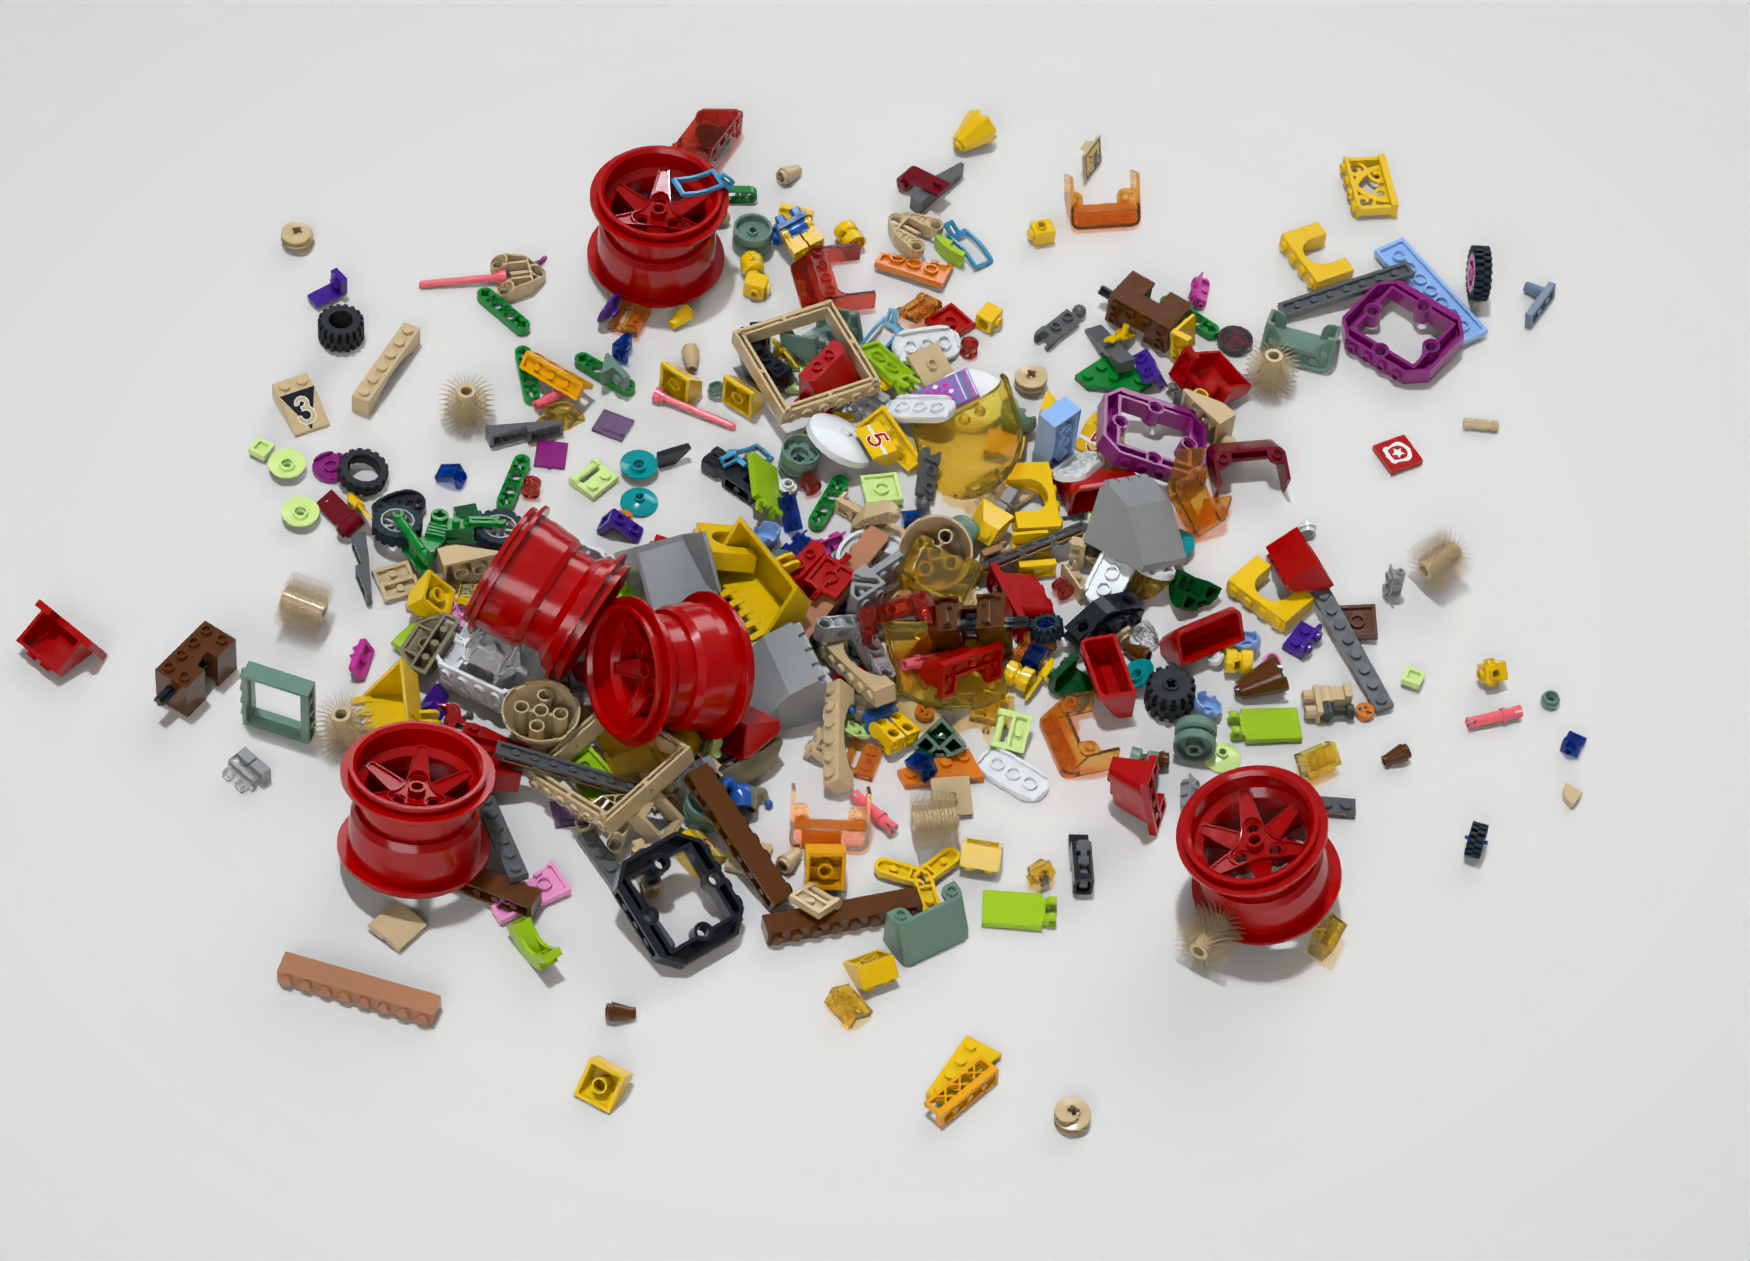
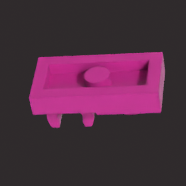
[348,638,375,681]

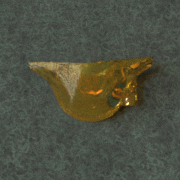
[536,401,585,430]
[1128,571,1172,600]

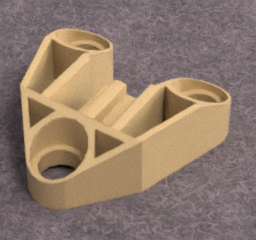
[888,212,944,258]
[490,253,546,303]
[850,500,905,539]
[575,794,633,856]

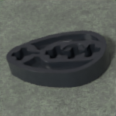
[371,489,426,517]

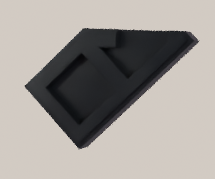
[656,443,691,469]

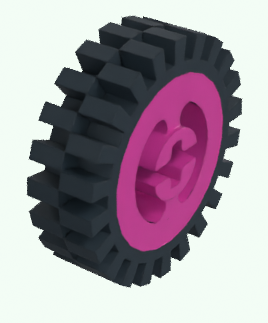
[1466,245,1493,301]

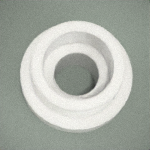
[779,478,797,494]
[1298,521,1317,536]
[1206,651,1225,666]

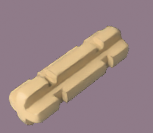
[1463,418,1499,432]

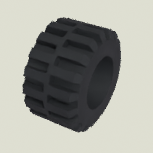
[318,304,364,353]

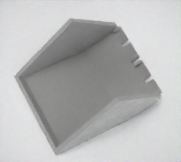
[1083,474,1187,572]
[614,531,722,611]
[749,622,827,731]

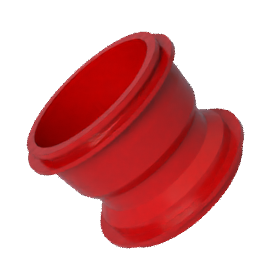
[587,145,729,309]
[462,505,631,682]
[585,591,755,747]
[337,721,495,899]
[1176,765,1342,946]

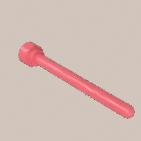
[419,269,507,288]
[652,387,736,430]

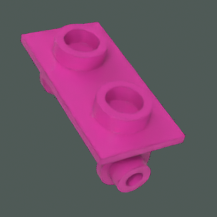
[1188,272,1210,309]
[817,531,846,556]

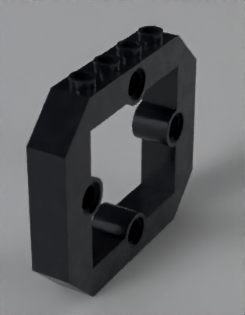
[612,831,744,970]

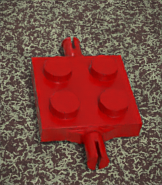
[804,552,855,602]

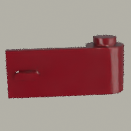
[896,166,951,197]
[316,489,366,539]

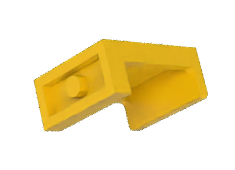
[1010,530,1057,578]

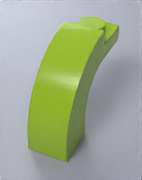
[506,917,563,970]

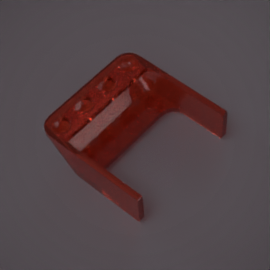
[790,242,876,313]

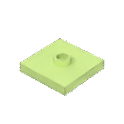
[859,472,904,505]

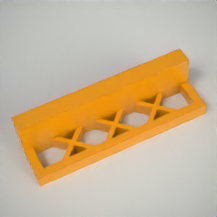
[519,351,594,401]
[924,1055,999,1128]

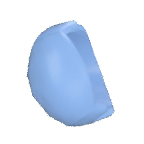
[753,521,781,548]
[1233,630,1261,654]
[1193,691,1222,720]

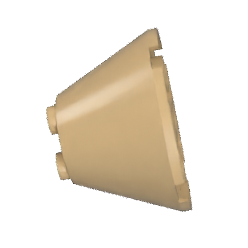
[898,514,974,591]
[501,679,580,754]

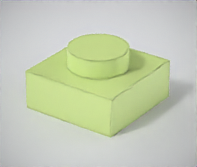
[248,437,275,461]
[1401,666,1426,690]

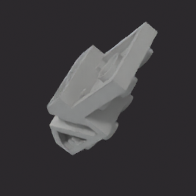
[846,551,903,617]

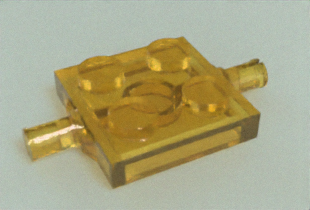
[969,682,1015,735]

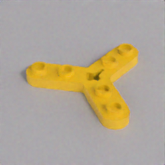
[874,847,961,911]

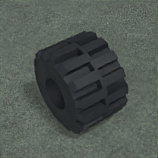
[1144,665,1196,723]

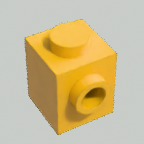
[1027,218,1056,247]
[743,271,771,301]
[975,302,1003,334]

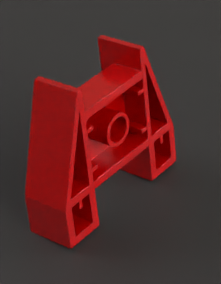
[462,722,530,793]

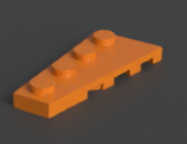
[874,252,954,289]
[897,748,985,789]

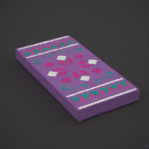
[910,368,981,429]

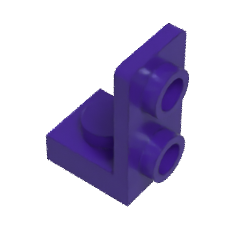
[307,268,347,308]
[596,508,644,543]
[421,683,449,721]

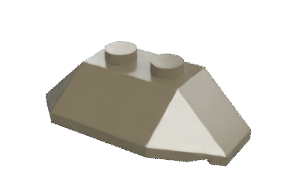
[399,611,461,676]
[718,736,783,784]

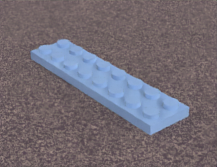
[1373,237,1488,345]

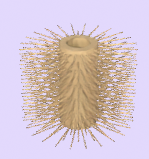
[1243,337,1301,403]
[438,372,495,439]
[1406,526,1474,595]
[273,572,334,639]
[311,691,374,762]
[908,788,962,851]
[1173,901,1245,973]

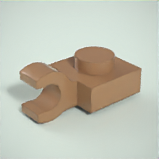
[979,541,1012,562]

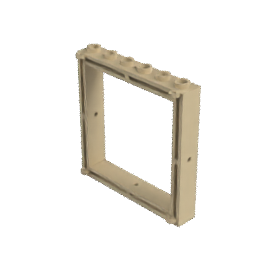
[731,299,881,425]
[526,713,695,835]

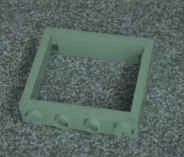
[239,661,316,745]

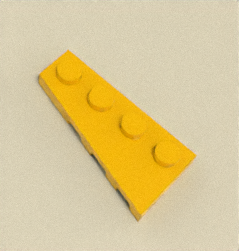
[856,405,919,473]
[926,1035,1002,1106]

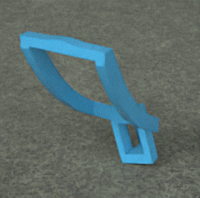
[671,168,735,197]
[944,220,994,269]
[860,308,904,349]
[718,443,774,468]

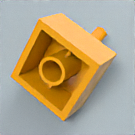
[803,844,846,890]

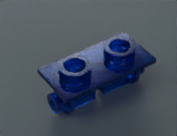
[777,492,803,533]
[779,529,812,556]

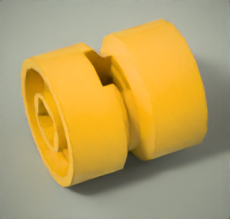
[833,220,866,254]
[1223,648,1253,674]
[1001,660,1036,693]

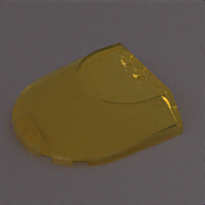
[909,373,1023,500]

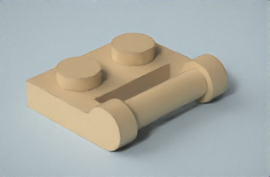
[789,881,843,919]

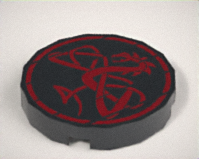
[1217,325,1253,357]

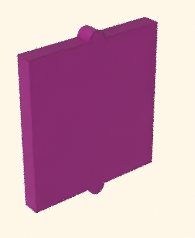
[534,440,568,470]

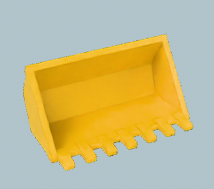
[716,516,811,642]
[351,657,441,733]

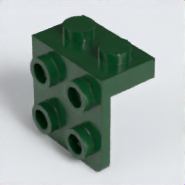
[1048,652,1095,708]

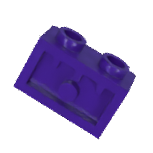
[1133,348,1167,388]
[1282,621,1323,660]

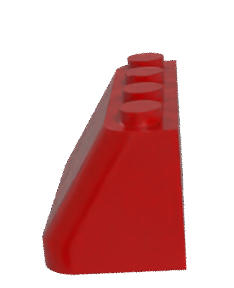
[1057,466,1136,515]
[1266,527,1334,593]
[1159,607,1245,667]
[1080,633,1137,718]
[719,705,780,760]

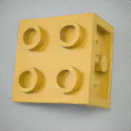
[1169,314,1196,362]

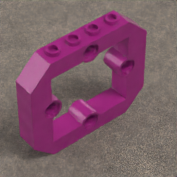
[1341,280,1464,384]
[1096,387,1207,487]

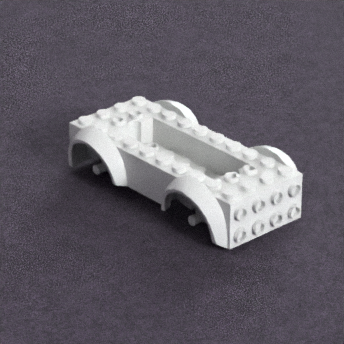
[436,539,607,713]

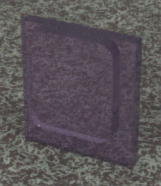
[591,409,634,443]
[549,801,590,829]

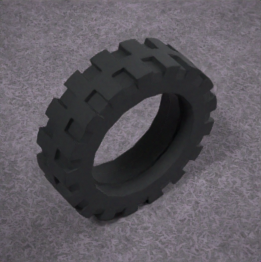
[337,448,389,496]

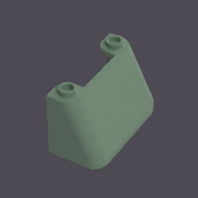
[779,308,863,364]
[1260,309,1342,372]
[883,881,969,966]

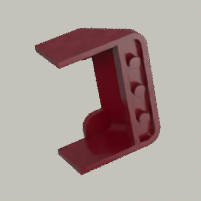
[1206,439,1291,498]

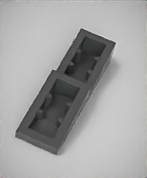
[910,162,964,214]
[1085,325,1135,374]
[485,420,564,448]
[351,532,371,606]

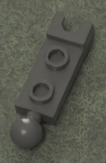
[1034,304,1086,351]
[915,447,942,513]

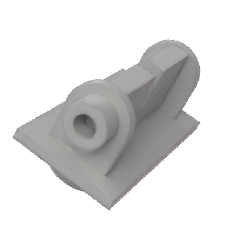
[1382,564,1406,602]
[1180,773,1201,811]

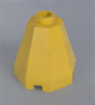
[953,109,997,152]

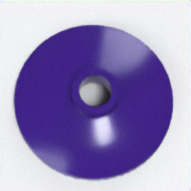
[597,292,621,323]

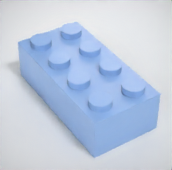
[1032,396,1081,469]

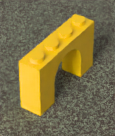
[1279,222,1354,291]
[1002,461,1063,534]
[692,522,757,573]
[1226,555,1315,634]

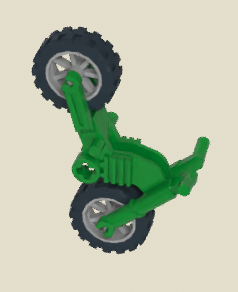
[372,503,521,575]

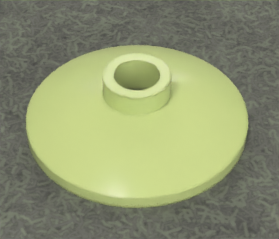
[268,448,306,479]
[281,496,320,527]
[844,714,871,739]
[1203,742,1241,774]

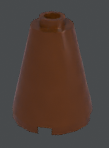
[1233,656,1289,699]

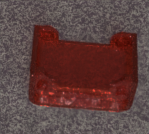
[671,108,743,165]
[854,591,937,647]

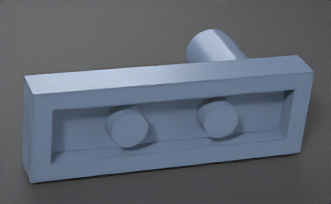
[1523,281,1556,329]

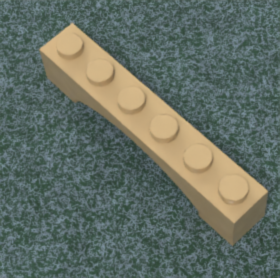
[352,322,420,417]
[817,640,896,708]
[823,678,854,795]

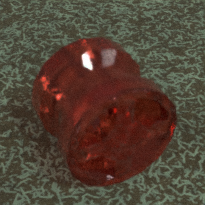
[959,336,979,360]
[798,472,822,496]
[521,475,542,499]
[1051,576,1075,600]

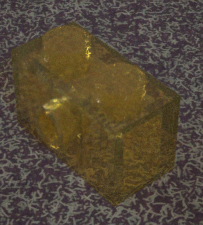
[1294,741,1342,780]
[1305,913,1348,962]

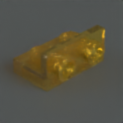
[824,983,873,1029]

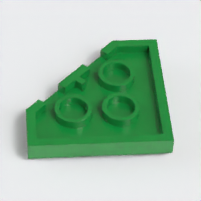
[1074,356,1152,393]

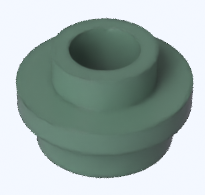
[707,381,723,397]
[1541,690,1560,709]

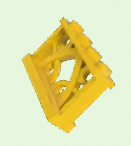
[1340,154,1399,218]

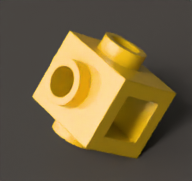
[1476,658,1508,687]

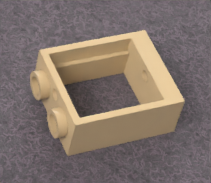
[628,792,685,845]

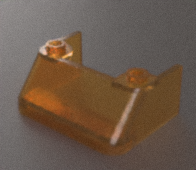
[1064,170,1141,230]
[1167,447,1232,538]
[1039,690,1120,779]
[789,783,872,851]

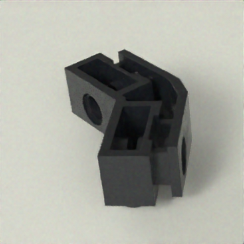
[739,321,795,393]
[1064,591,1145,657]

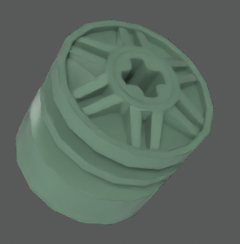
[777,433,820,484]

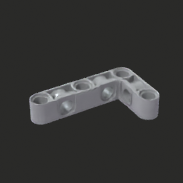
[813,614,896,682]

